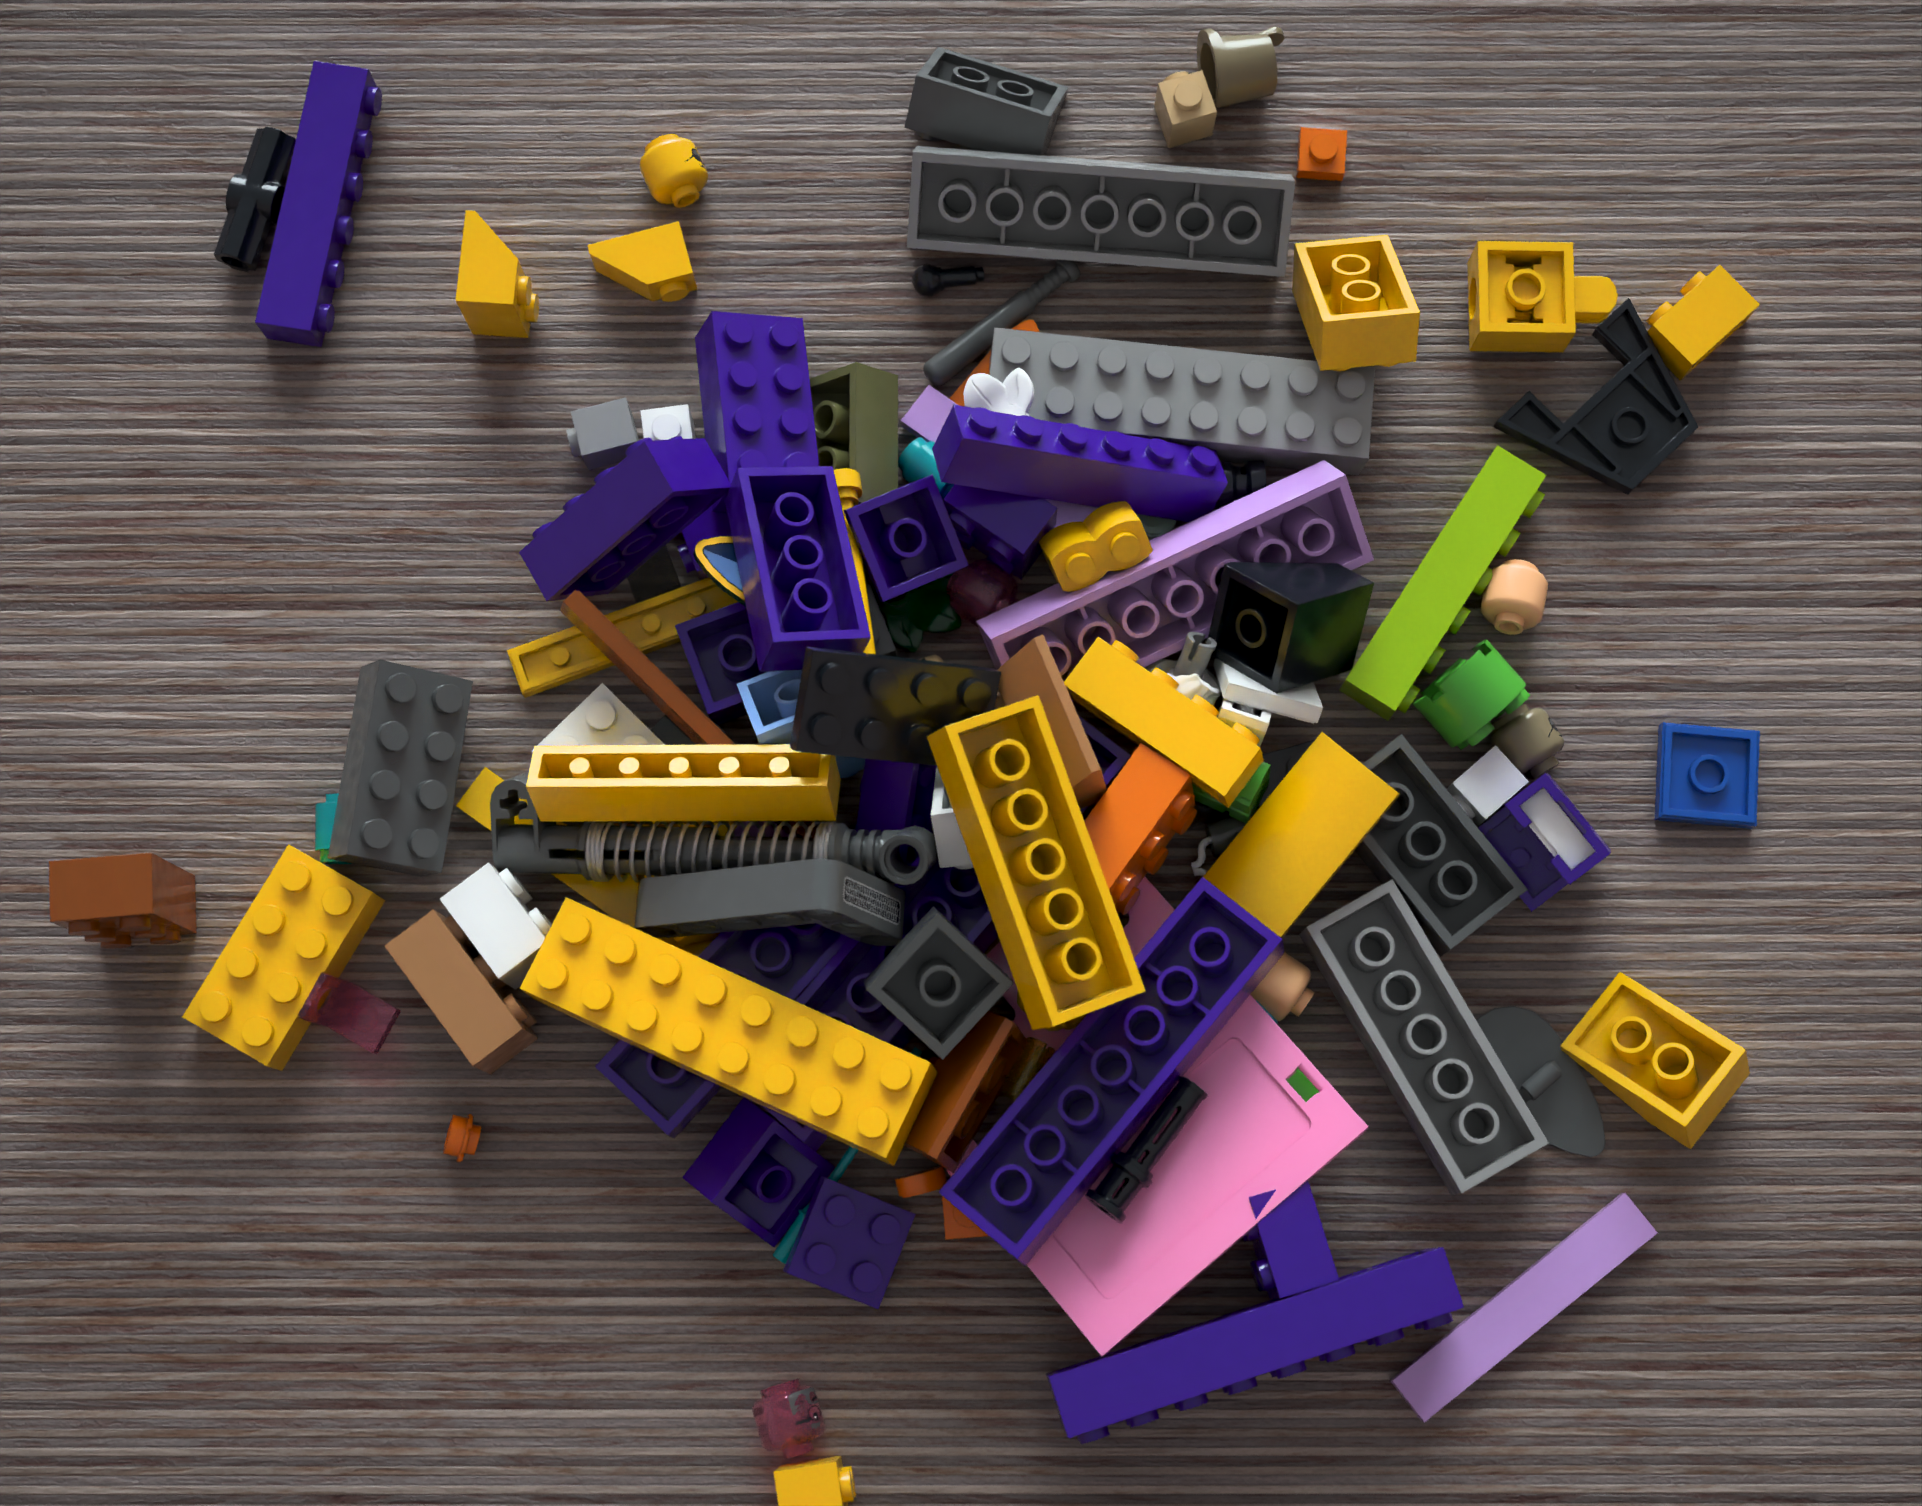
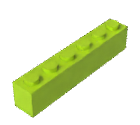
[1339,445,1547,721]

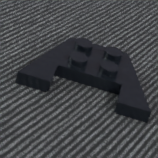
[1493,298,1699,495]

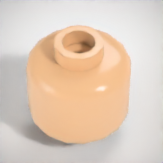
[1481,559,1548,635]
[1250,952,1315,1021]

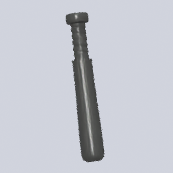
[923,260,1081,386]

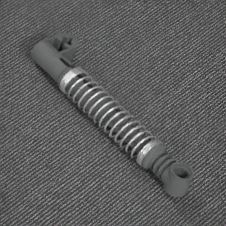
[490,772,938,885]

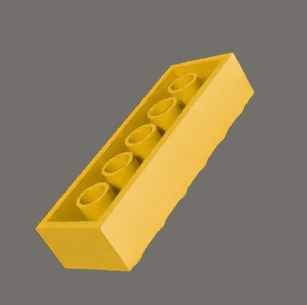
[927,695,1145,1030]

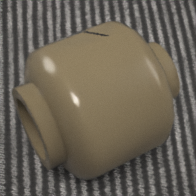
[1491,704,1564,779]

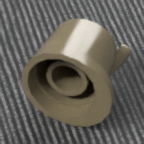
[1197,26,1284,108]

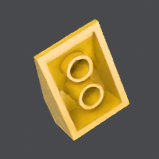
[1560,972,1750,1150]

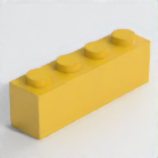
[1064,637,1264,808]

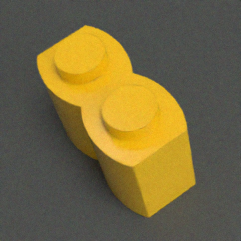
[1039,501,1153,592]

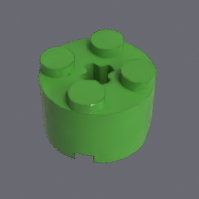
[1412,639,1530,750]

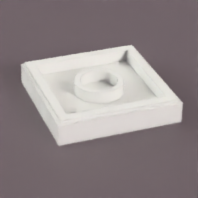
[1214,658,1323,724]

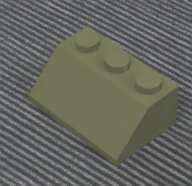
[810,362,899,504]

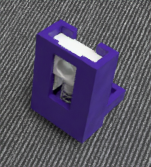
[1478,773,1611,912]

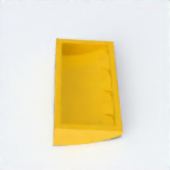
[1203,732,1401,938]

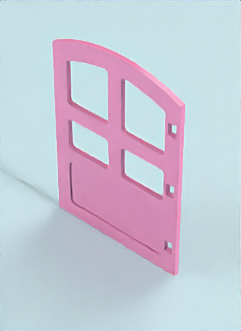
[946,876,1369,1357]

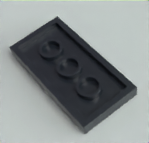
[789,646,1001,766]

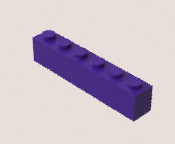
[255,61,382,347]
[932,405,1228,522]

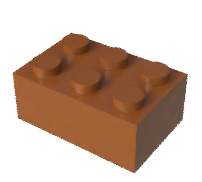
[49,852,197,949]

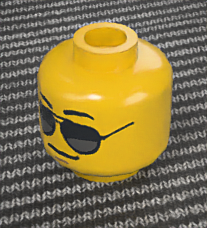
[640,134,708,208]

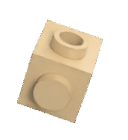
[1154,70,1217,148]

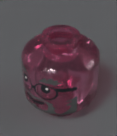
[752,1378,826,1459]

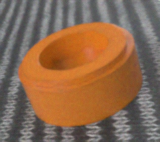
[895,1166,947,1198]

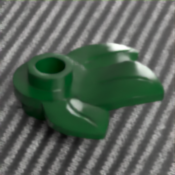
[873,571,961,653]

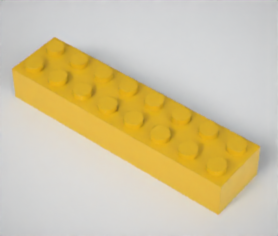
[520,897,938,1166]

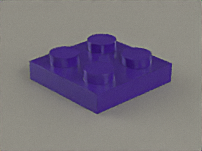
[783,1176,916,1309]

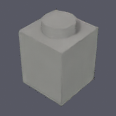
[566,397,639,470]

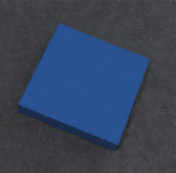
[1655,722,1760,829]

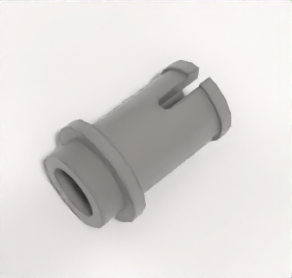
[1168,632,1217,681]

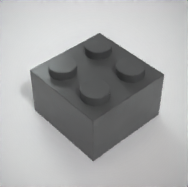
[864,906,1014,1060]

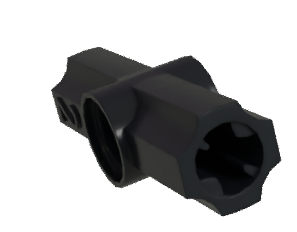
[214,126,296,272]

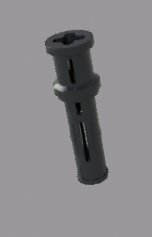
[1085,1076,1208,1224]

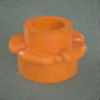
[443,1114,481,1163]

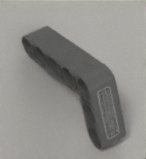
[634,859,906,946]

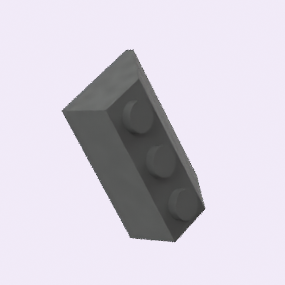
[904,47,1069,156]

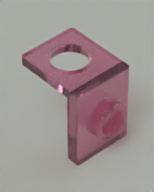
[298,972,401,1054]

